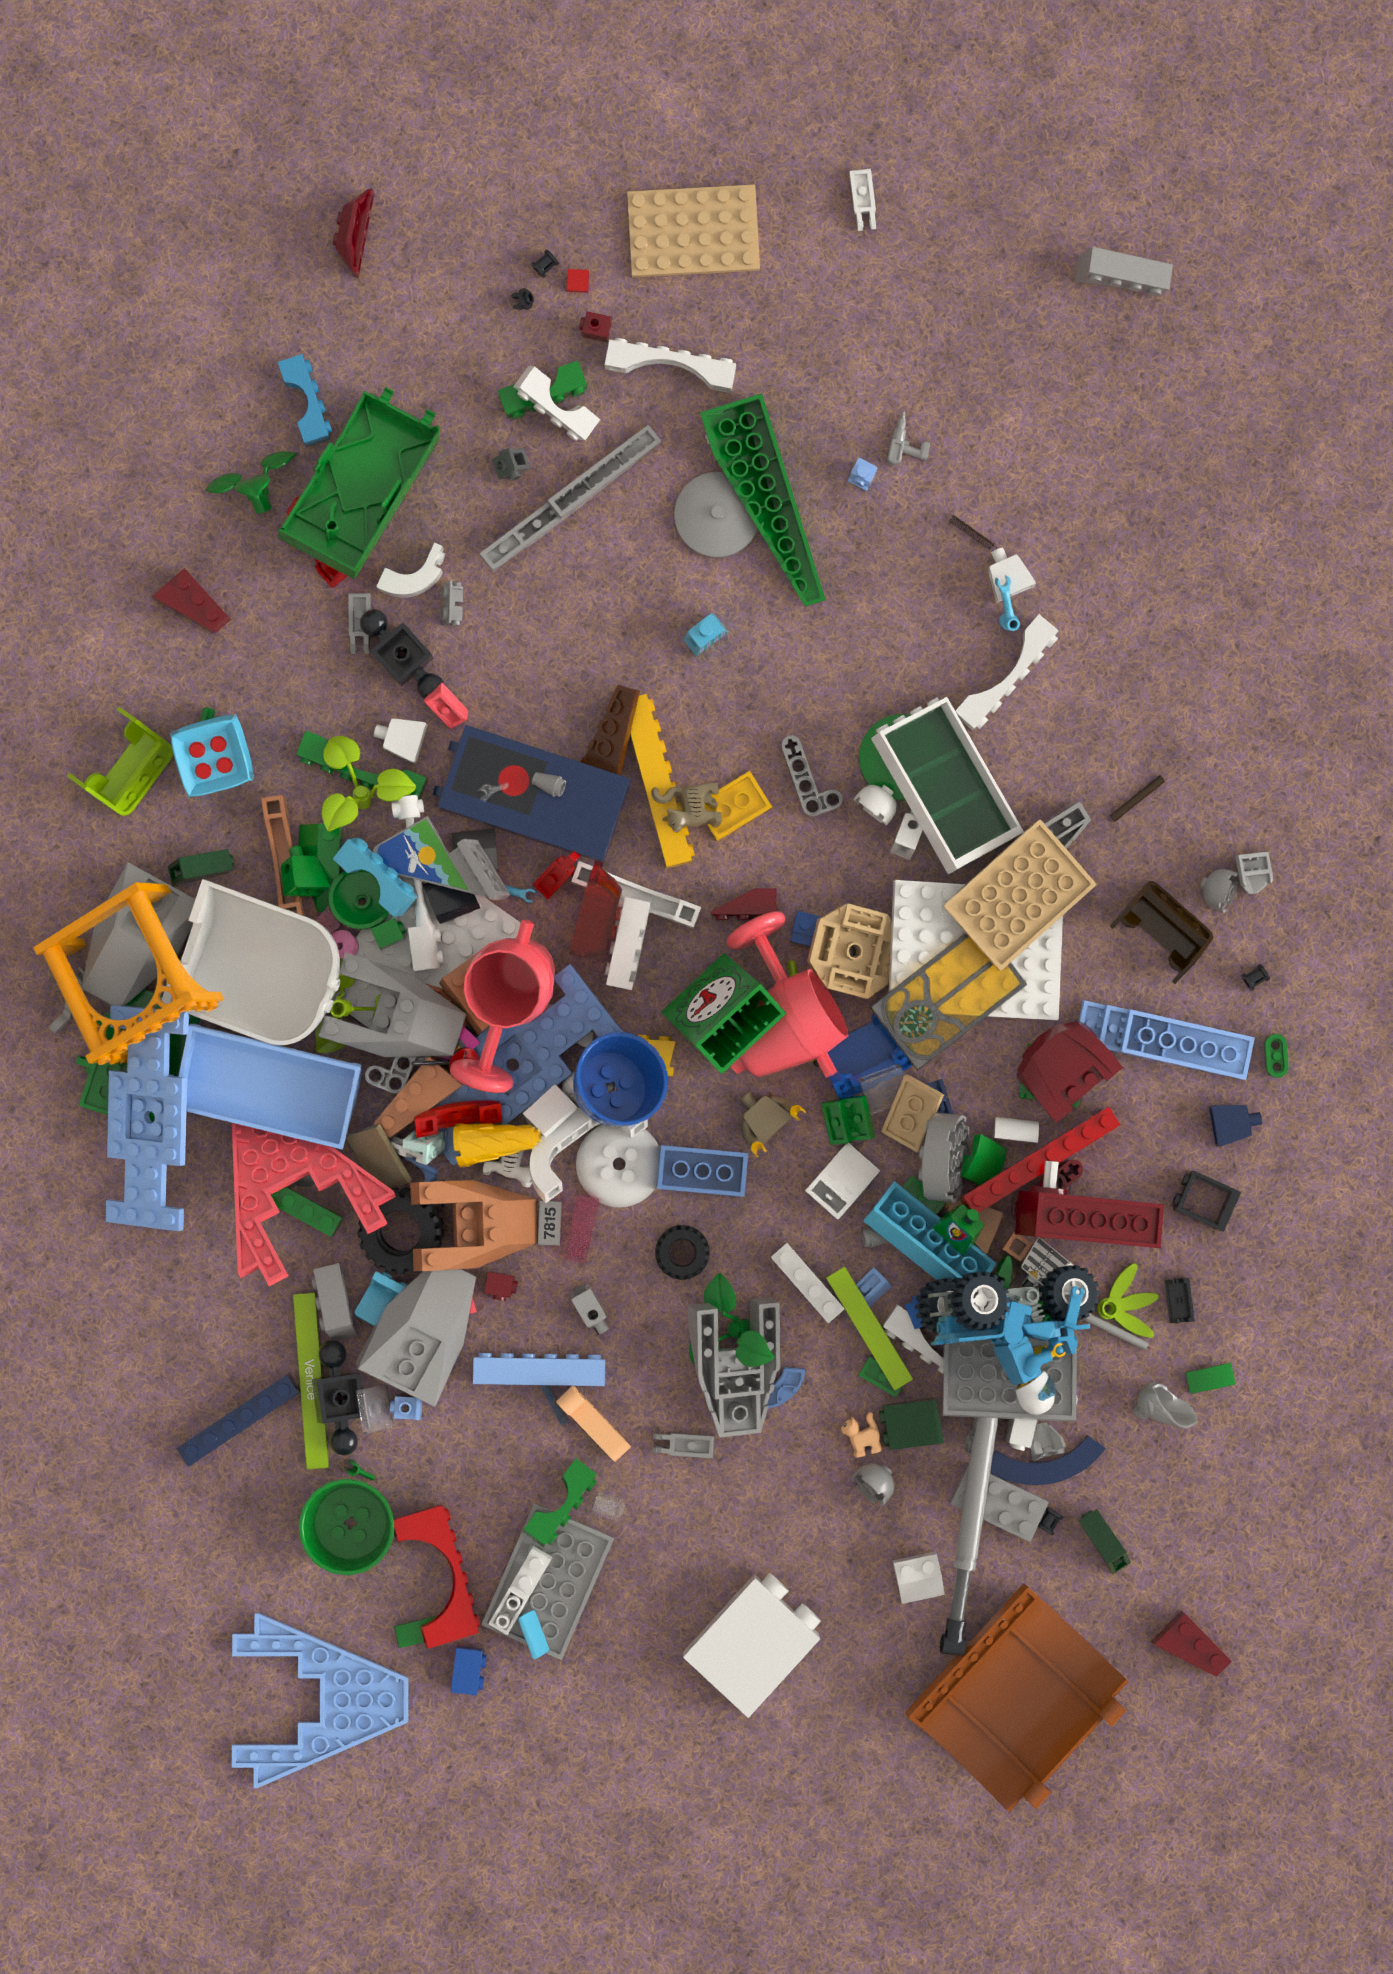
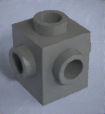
[492,448,531,481]

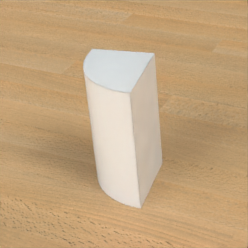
[992,1117,1039,1143]

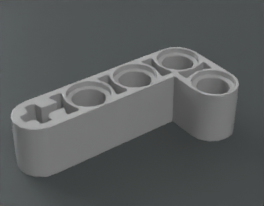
[781,735,843,818]
[365,1056,419,1094]

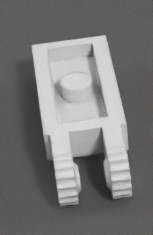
[849,169,876,231]

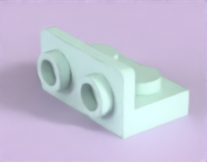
[402,1130,445,1165]

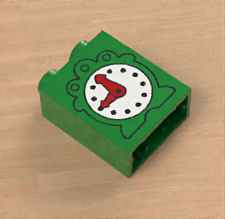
[661,953,786,1074]

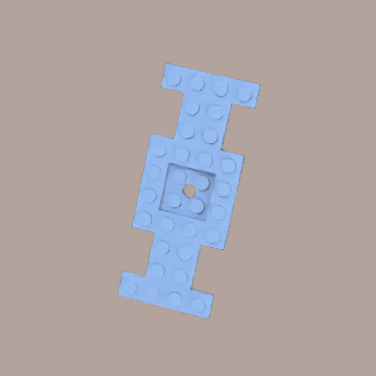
[106,1005,189,1231]

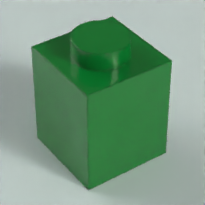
[371,918,407,950]

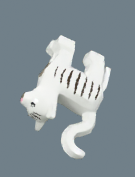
[483,1150,532,1188]

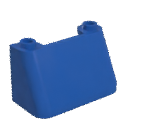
[828,1005,913,1099]

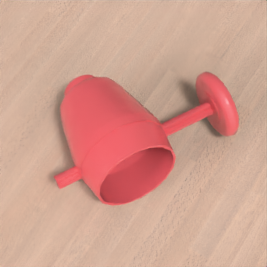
[726,911,849,1078]
[450,920,555,1093]

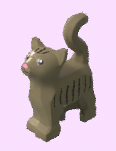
[651,783,722,833]

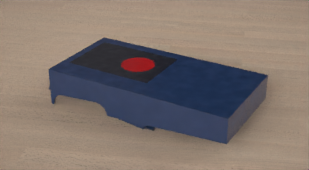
[432,725,631,863]

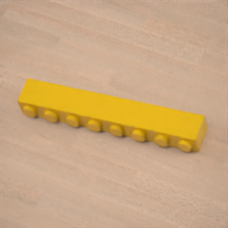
[630,694,695,869]

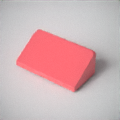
[424,683,468,729]

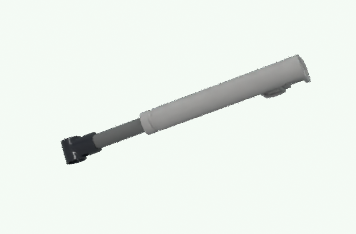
[940,1417,998,1656]

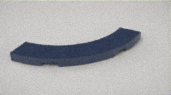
[990,1435,1106,1485]

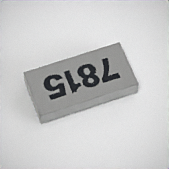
[538,1201,562,1245]

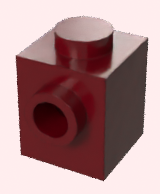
[579,311,612,342]
[484,1271,518,1301]

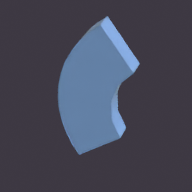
[767,1367,806,1408]

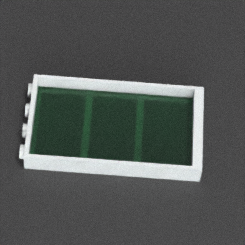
[871,697,1024,874]

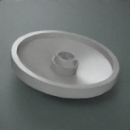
[674,472,758,558]

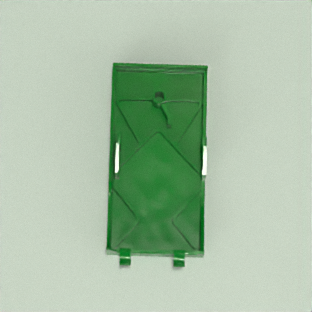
[278,387,440,580]

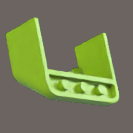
[67,707,174,816]

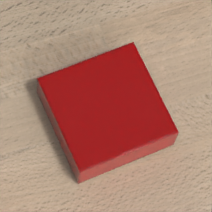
[567,269,589,293]

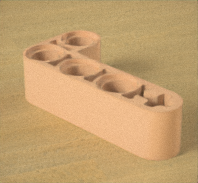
[556,1386,631,1462]

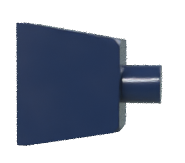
[1208,1105,1262,1147]

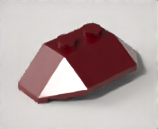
[333,189,374,278]

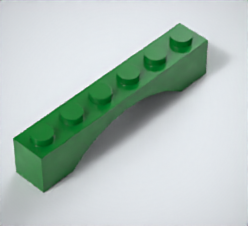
[296,731,428,800]

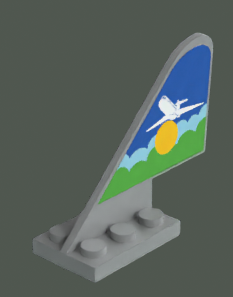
[373,817,510,900]

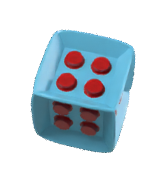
[170,713,255,798]

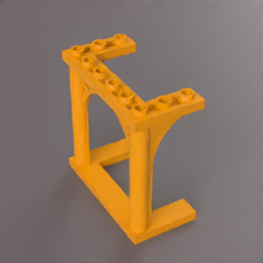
[33,882,224,1065]

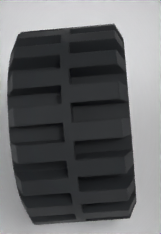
[655,1225,710,1280]

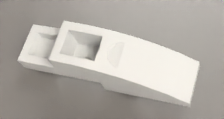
[489,1546,552,1635]

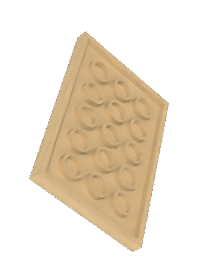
[627,185,760,278]
[942,819,1097,971]

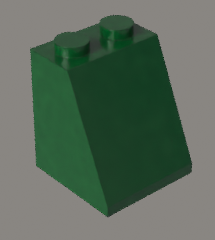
[879,1397,944,1450]

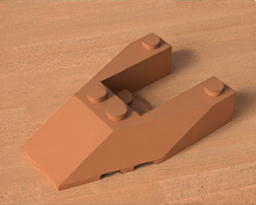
[410,1180,538,1271]

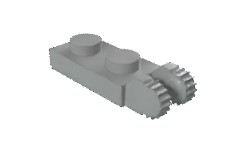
[348,593,371,654]
[652,1433,714,1458]

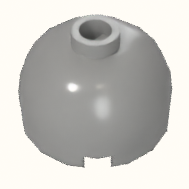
[1200,868,1239,913]
[851,1463,895,1507]

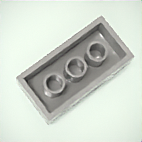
[949,1462,1049,1542]

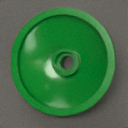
[329,870,390,930]

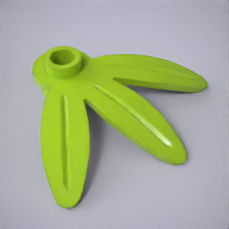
[1097,1263,1159,1338]

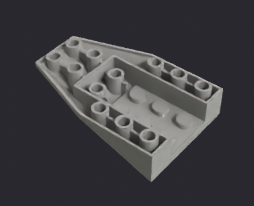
[81,862,195,1006]
[355,1269,476,1407]

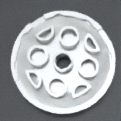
[576,1124,660,1208]

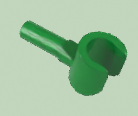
[344,1459,375,1481]

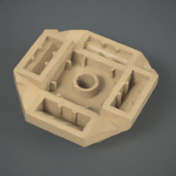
[807,903,891,999]

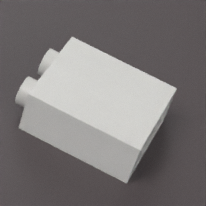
[683,1573,821,1718]

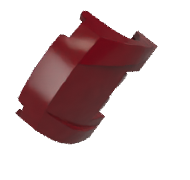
[1017,1021,1123,1123]

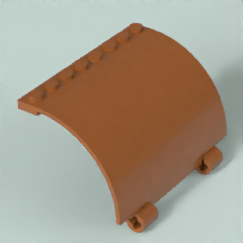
[905,1583,1129,1812]

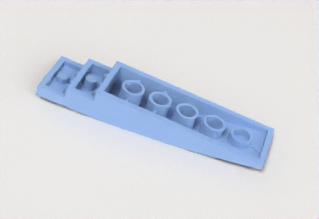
[1078,1000,1255,1080]

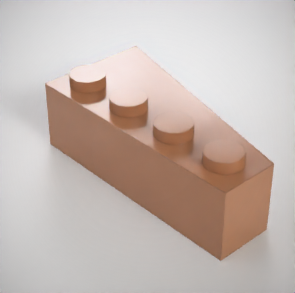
[373,1056,464,1138]

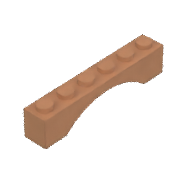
[261,795,305,916]

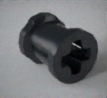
[531,249,559,278]
[1241,964,1270,991]
[1038,1507,1064,1536]

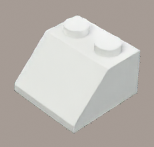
[893,1551,945,1604]

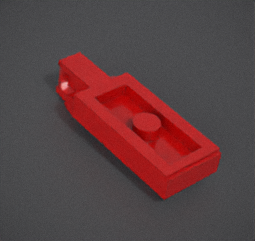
[532,851,581,900]

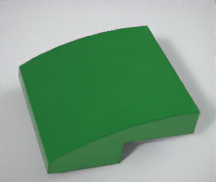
[821,1095,875,1145]
[960,1134,1007,1186]
[994,1255,1012,1289]

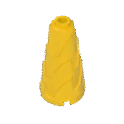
[453,1123,541,1167]

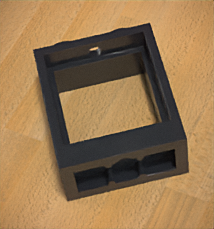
[1172,1170,1241,1232]

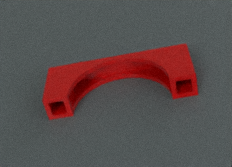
[394,1504,480,1649]

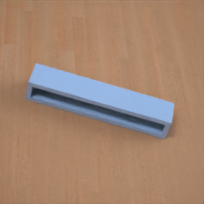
[473,1353,605,1386]

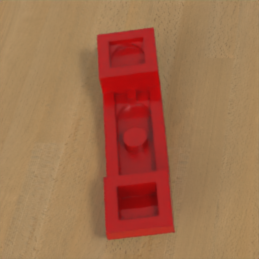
[414,1100,502,1138]

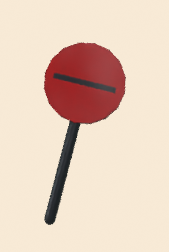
[411,1047,479,1070]

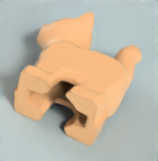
[841,1412,882,1458]

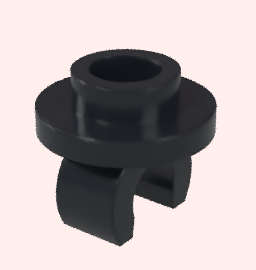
[511,288,534,310]

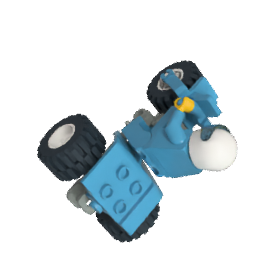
[915,1265,1100,1415]

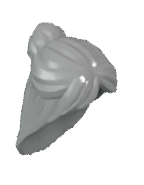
[1133,1382,1198,1429]

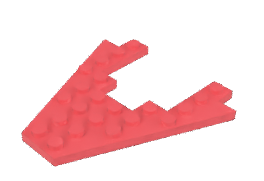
[232,1123,396,1286]

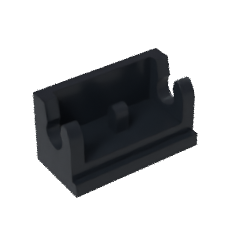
[1164,1277,1195,1324]

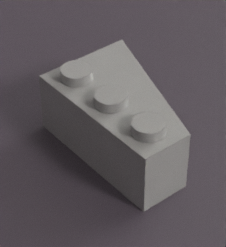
[1043,802,1091,849]
[311,1263,358,1341]

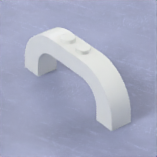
[530,1108,648,1203]

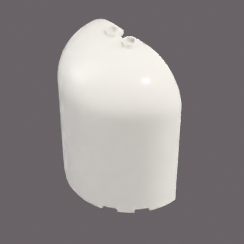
[162,879,340,1045]

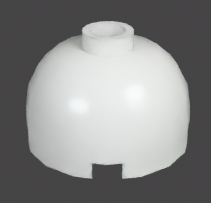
[853,785,897,826]

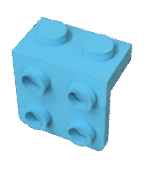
[355,1271,407,1327]

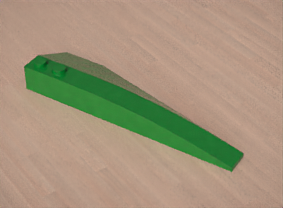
[700,393,826,607]

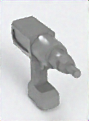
[886,412,931,466]

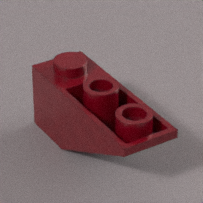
[711,888,777,920]

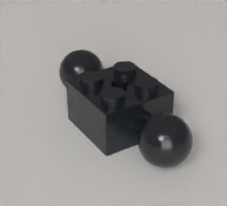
[360,609,445,699]
[312,1340,366,1456]

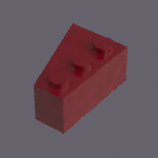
[152,568,230,634]
[1151,1611,1232,1677]

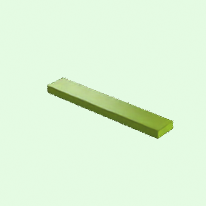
[826,1266,913,1391]

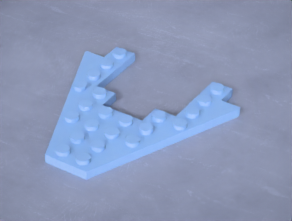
[232,1612,409,1788]

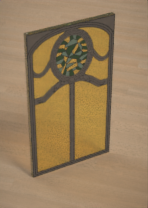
[870,933,1027,1071]

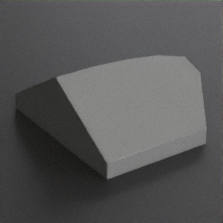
[1235,852,1273,894]

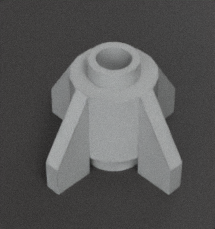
[1030,1423,1066,1461]

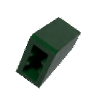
[168,849,234,887]
[1079,1509,1131,1574]

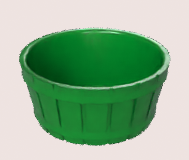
[299,1479,394,1575]

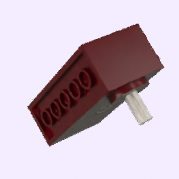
[1015,1161,1164,1248]

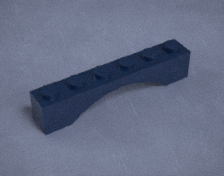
[176,1374,301,1467]

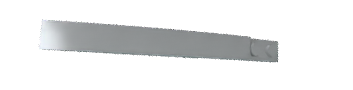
[479,425,661,572]

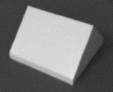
[523,1084,578,1137]

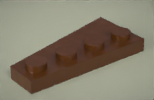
[581,685,640,775]

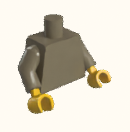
[740,1092,806,1157]

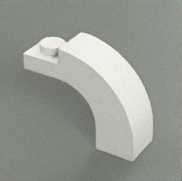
[376,542,445,598]

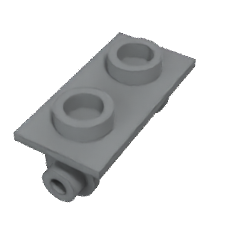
[440,580,463,626]

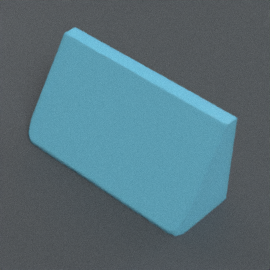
[518,1610,549,1659]

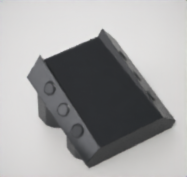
[423,883,480,924]

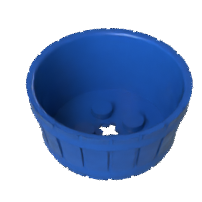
[573,1032,668,1126]

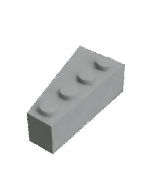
[1075,247,1173,296]

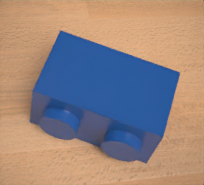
[451,1645,487,1696]

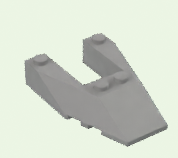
[319,952,467,1057]
[688,1297,780,1438]

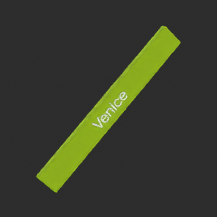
[293,1292,329,1469]

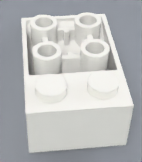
[804,1143,880,1220]

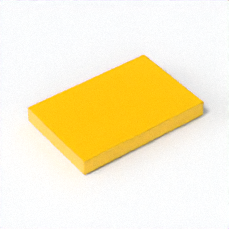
[704,771,772,841]

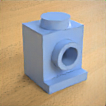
[848,458,878,491]
[390,1395,422,1420]

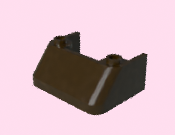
[1110,881,1213,984]

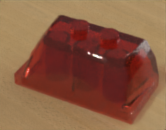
[569,860,622,957]

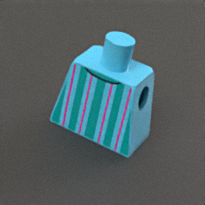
[683,613,728,657]

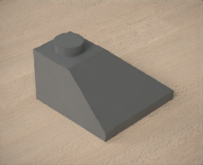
[452,828,499,872]

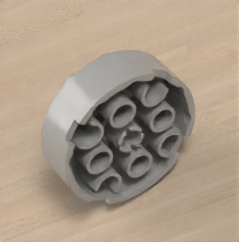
[919,1113,970,1203]

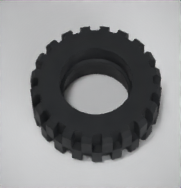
[357,1188,444,1274]

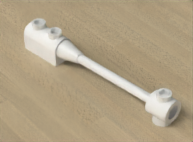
[392,795,444,972]

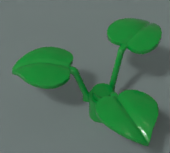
[205,451,298,514]
[689,1273,774,1367]

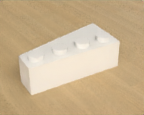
[605,894,652,990]

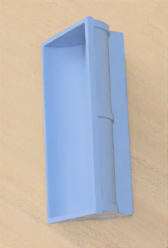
[178,1023,362,1150]

